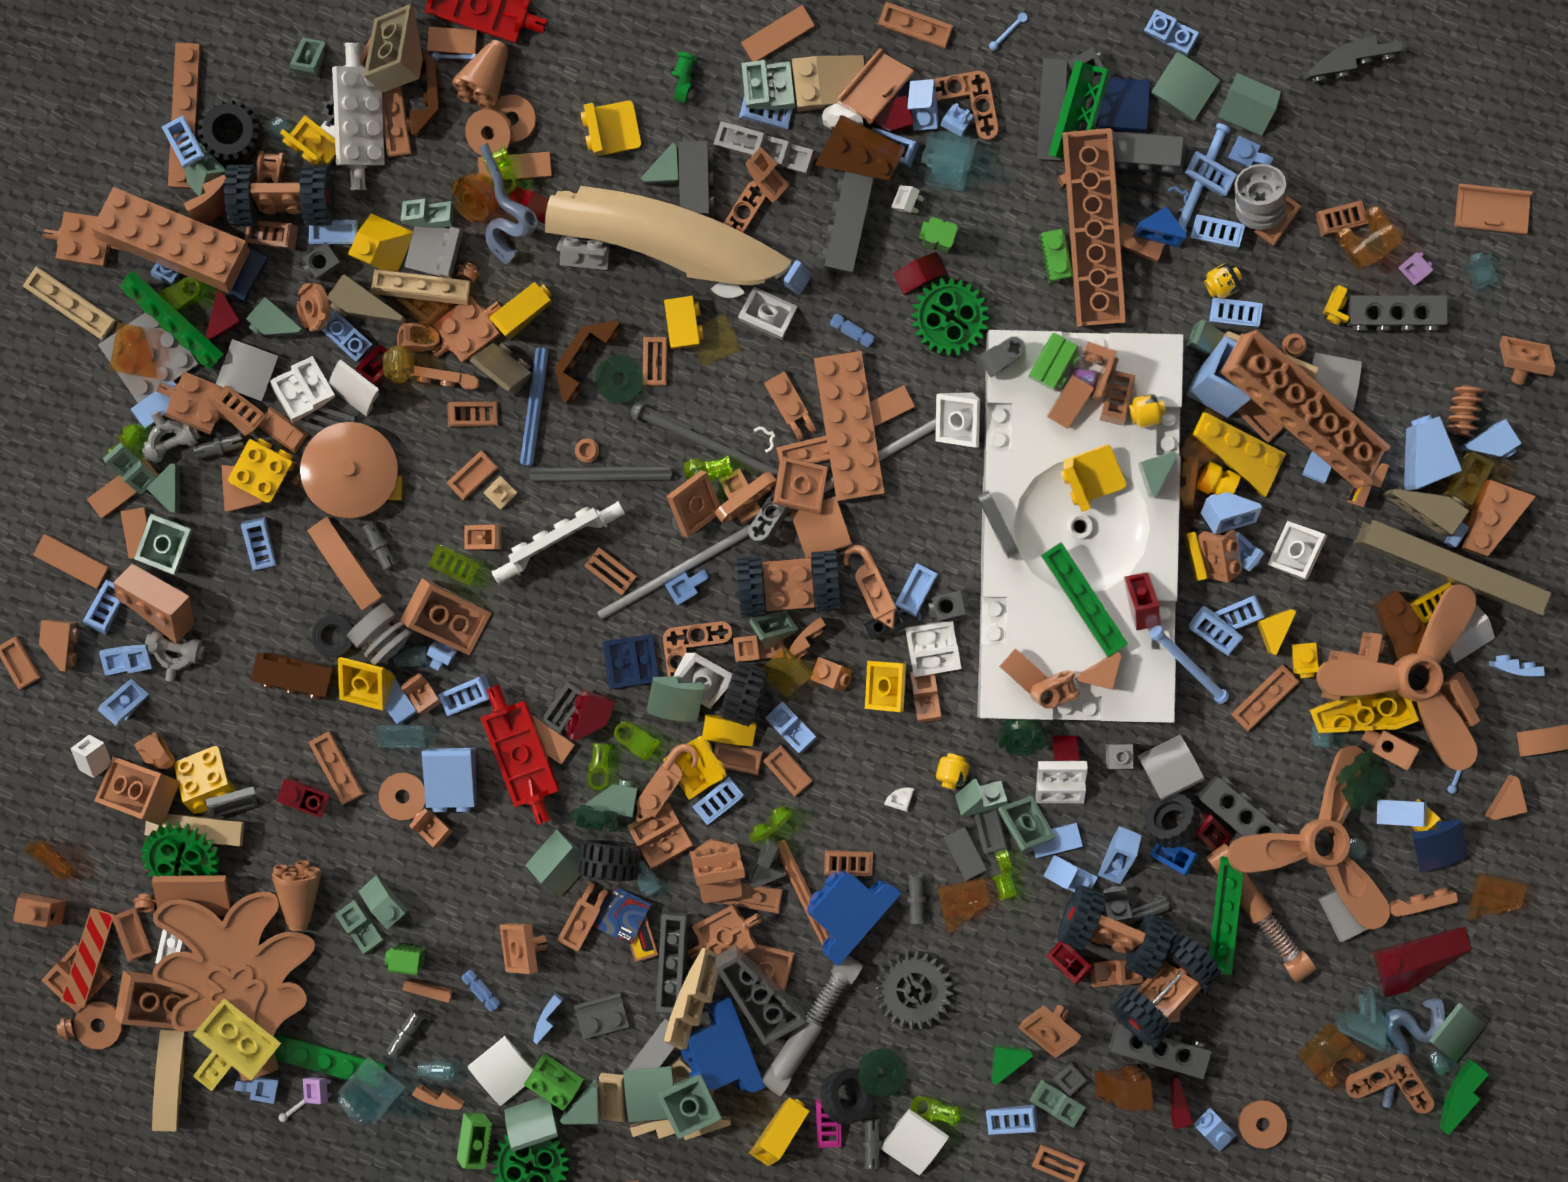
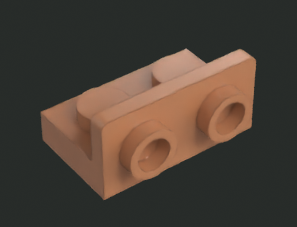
[1198,530,1242,583]

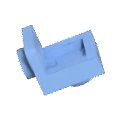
[1236,531,1264,571]
[1194,1108,1236,1152]

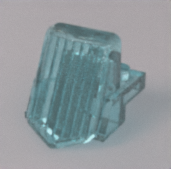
[921,129,977,191]
[1334,987,1391,1052]
[338,1056,405,1125]

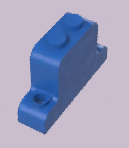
[807,871,901,966]
[681,998,765,1092]

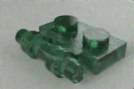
[1336,749,1390,810]

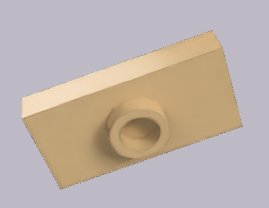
[599,1073,626,1122]

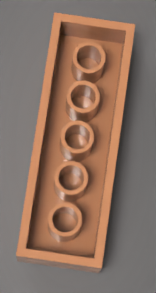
[92,187,250,293]

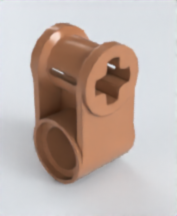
[256,151,286,183]
[1030,670,1080,709]

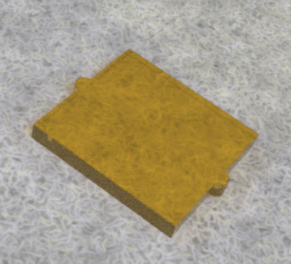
[692,313,741,366]
[762,647,813,698]

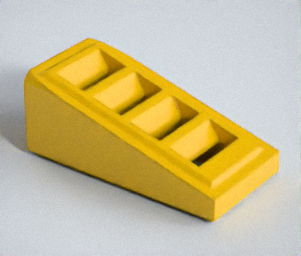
[1408,582,1452,624]

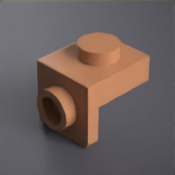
[810,657,852,692]
[401,674,442,716]
[409,809,453,849]

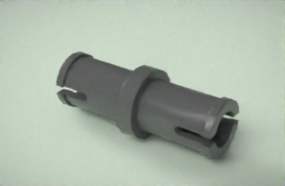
[193,433,245,461]
[362,521,397,571]
[907,874,926,924]
[386,1009,425,1058]
[863,1119,882,1169]

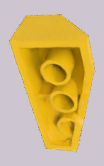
[1310,690,1419,733]

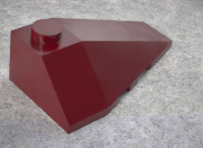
[1372,926,1471,998]

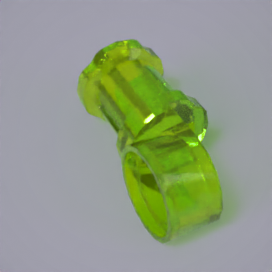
[683,455,733,481]
[587,742,613,790]
[991,848,1019,900]
[910,1096,962,1128]

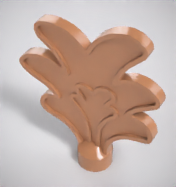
[153,892,315,1081]

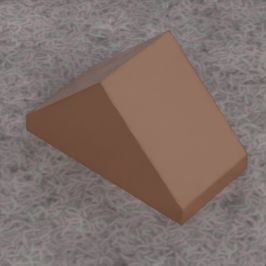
[465,525,502,550]
[1074,652,1121,690]
[1485,775,1527,820]

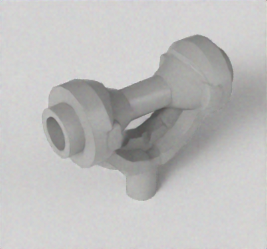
[142,410,201,464]
[145,631,206,682]

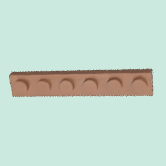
[168,43,201,189]

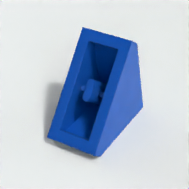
[1133,206,1186,247]
[1150,843,1198,876]

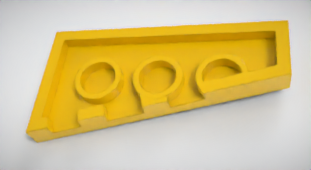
[1193,413,1286,497]

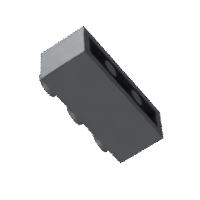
[678,141,714,217]

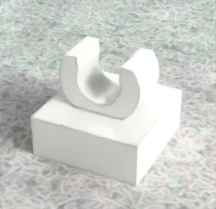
[891,185,924,213]

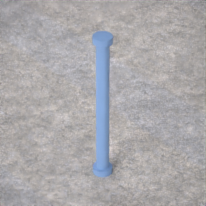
[1178,123,1230,233]
[1149,626,1229,704]

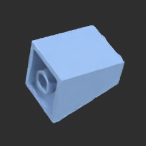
[1186,336,1251,418]
[1404,414,1462,491]
[422,748,477,812]

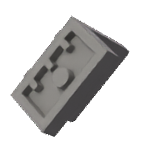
[405,226,463,278]
[557,235,610,270]

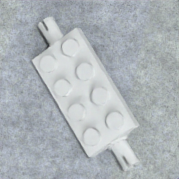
[332,43,385,190]
[491,501,625,584]

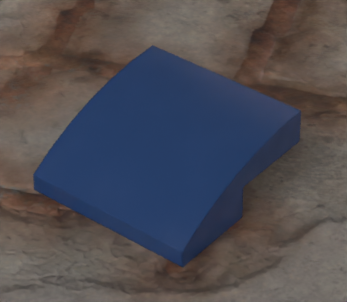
[1098,78,1149,132]
[230,244,270,301]
[602,634,659,689]
[1413,819,1468,872]

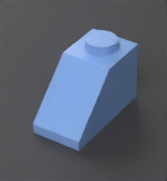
[1460,419,1521,459]
[1201,492,1262,535]
[1098,826,1142,884]

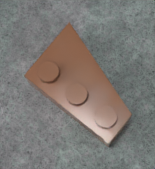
[1459,480,1536,557]
[113,564,194,644]

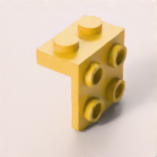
[581,101,641,157]
[280,115,336,165]
[228,438,297,503]
[1061,444,1126,512]
[663,736,727,800]
[174,746,237,814]

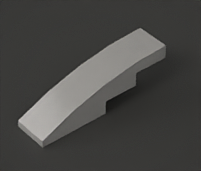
[714,121,816,175]
[623,1017,674,1103]

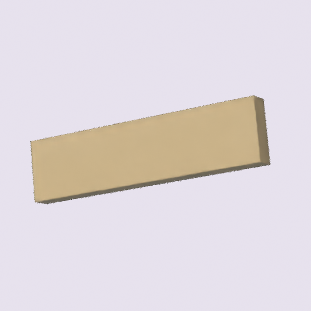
[23,267,116,340]
[371,269,471,305]

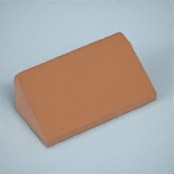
[1119,222,1164,263]

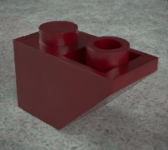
[862,94,914,133]
[566,689,615,741]
[276,777,330,818]

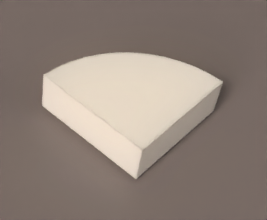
[320,121,335,138]
[711,282,744,298]
[884,787,914,812]

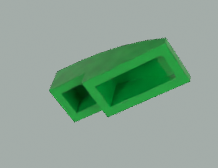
[1440,1059,1489,1136]

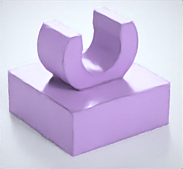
[1398,252,1433,285]
[303,1077,332,1104]

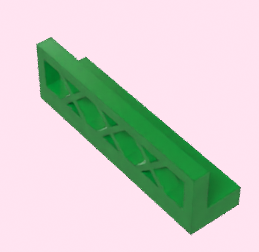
[1048,60,1112,160]

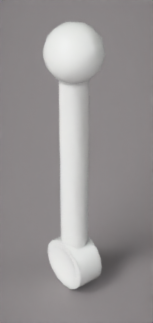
[279,1099,306,1122]

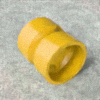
[1196,461,1241,495]

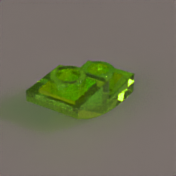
[103,423,145,466]
[748,806,792,844]

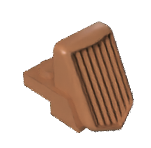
[1413,672,1480,727]
[690,838,745,903]

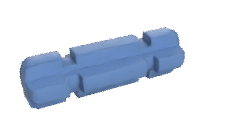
[830,314,874,348]
[461,970,500,1012]

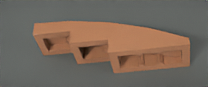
[307,517,383,612]

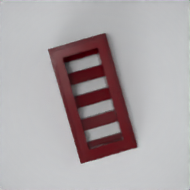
[1170,1074,1193,1129]

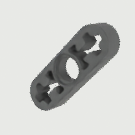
[748,488,791,546]
[977,490,1019,559]

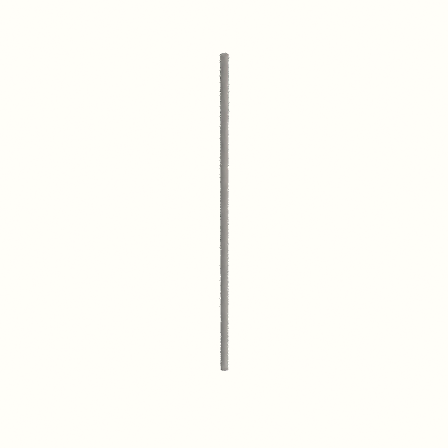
[597,418,936,620]

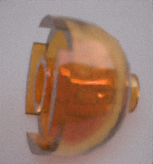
[451,172,499,222]

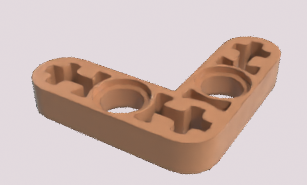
[935,71,998,141]
[663,621,732,677]
[1345,1054,1434,1113]

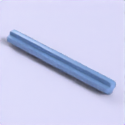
[520,347,549,466]

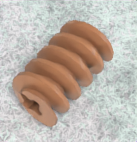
[1446,386,1486,438]

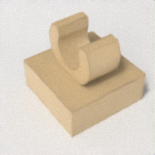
[483,476,518,510]

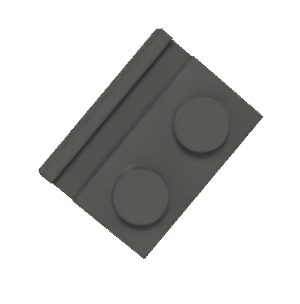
[574,992,630,1039]

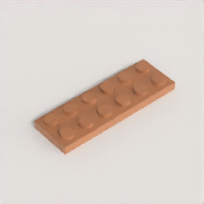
[814,351,884,501]

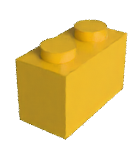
[664,296,704,350]

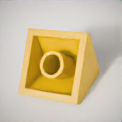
[338,657,395,711]
[865,661,906,712]

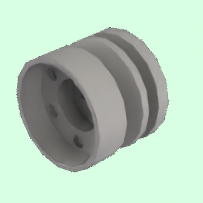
[1235,164,1287,230]
[347,603,412,666]

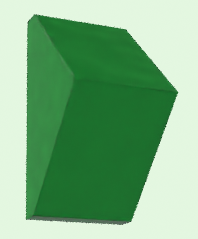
[991,1045,1033,1086]

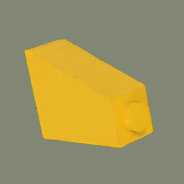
[489,282,552,340]
[749,1097,809,1167]

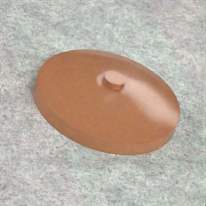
[300,422,398,519]

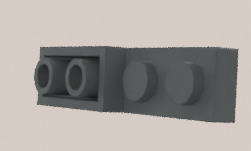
[1305,35,1403,83]

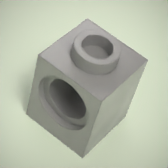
[1105,743,1133,769]

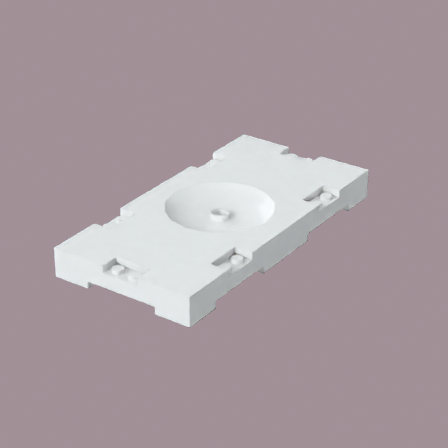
[977,330,1183,723]

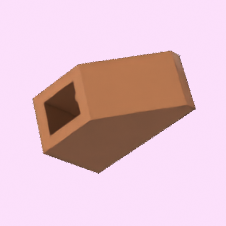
[39,620,79,671]

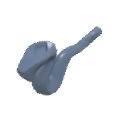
[479,143,538,265]
[1382,998,1445,1108]

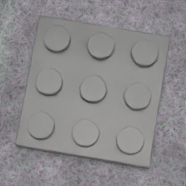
[98,313,199,403]

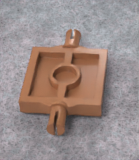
[43,212,125,268]
[432,296,501,363]
[156,371,230,434]
[688,903,762,959]

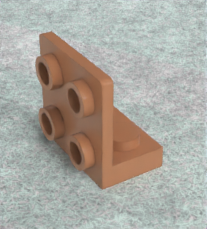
[1081,341,1119,401]

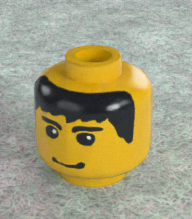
[1204,264,1242,299]
[1129,394,1166,428]
[936,753,970,790]

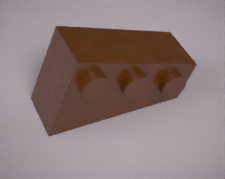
[815,115,905,180]
[1094,1064,1153,1111]

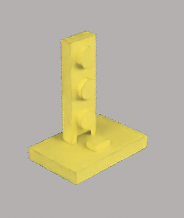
[193,999,281,1091]

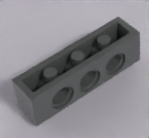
[1346,296,1447,331]
[1197,776,1290,837]
[656,912,690,1013]
[1108,1021,1212,1079]

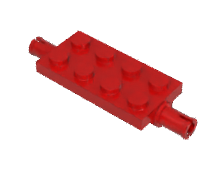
[424,0,548,44]
[480,684,560,825]

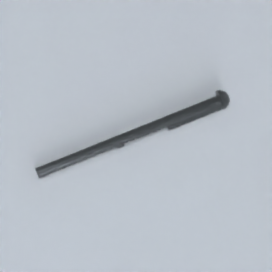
[631,403,778,479]

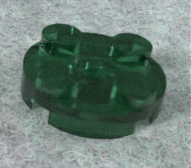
[595,355,643,404]
[997,719,1046,756]
[570,805,619,832]
[858,1048,907,1097]

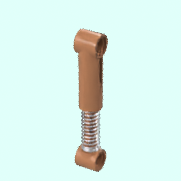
[1205,843,1317,984]

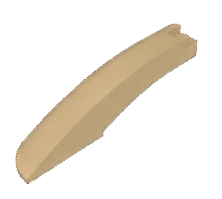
[545,186,791,285]

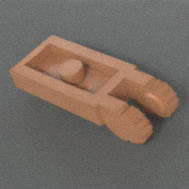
[411,366,480,390]
[764,371,816,440]
[557,881,608,952]
[1389,888,1458,917]

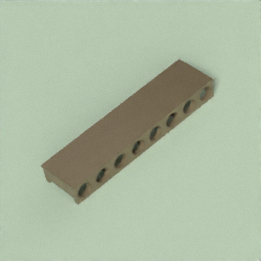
[1353,520,1551,616]

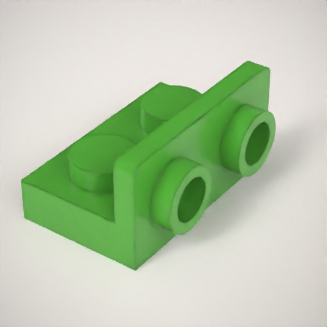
[524,1053,584,1110]

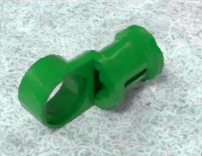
[671,52,698,104]

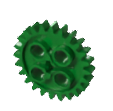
[911,278,989,357]
[141,822,221,877]
[491,1133,570,1182]

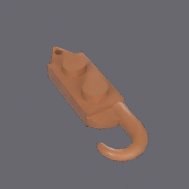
[843,545,898,629]
[635,744,699,822]

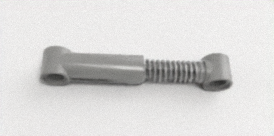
[762,955,863,1096]

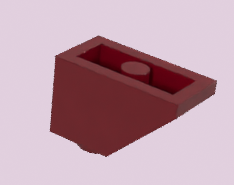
[1124,572,1160,631]

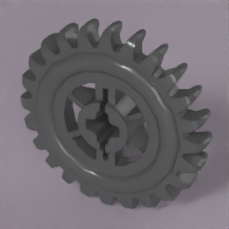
[875,951,954,1030]

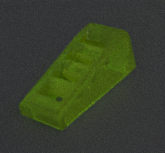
[428,544,481,586]

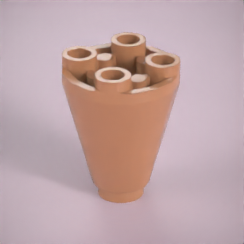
[452,40,509,109]
[272,860,321,931]

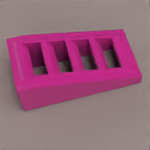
[816,1098,841,1148]

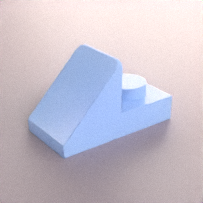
[908,79,939,130]
[98,679,149,726]
[1044,855,1098,892]

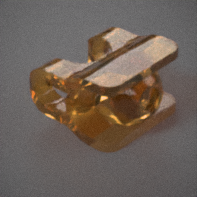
[1335,205,1402,269]
[1298,1024,1366,1090]

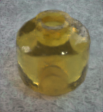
[383,345,415,383]

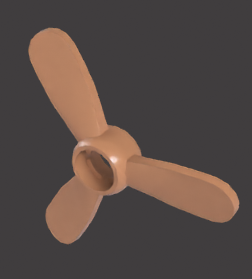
[1317,584,1478,770]
[1227,746,1390,929]

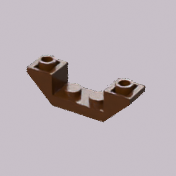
[406,49,441,138]
[555,320,621,405]

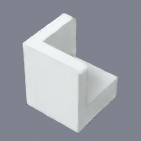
[70,735,111,778]

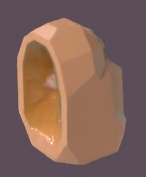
[397,323,440,352]
[134,732,175,769]

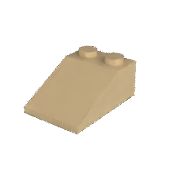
[792,55,864,112]

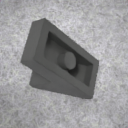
[749,836,786,888]

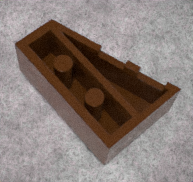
[1373,590,1427,674]
[250,652,336,700]

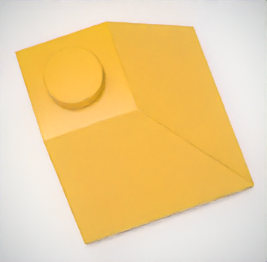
[348,214,413,272]

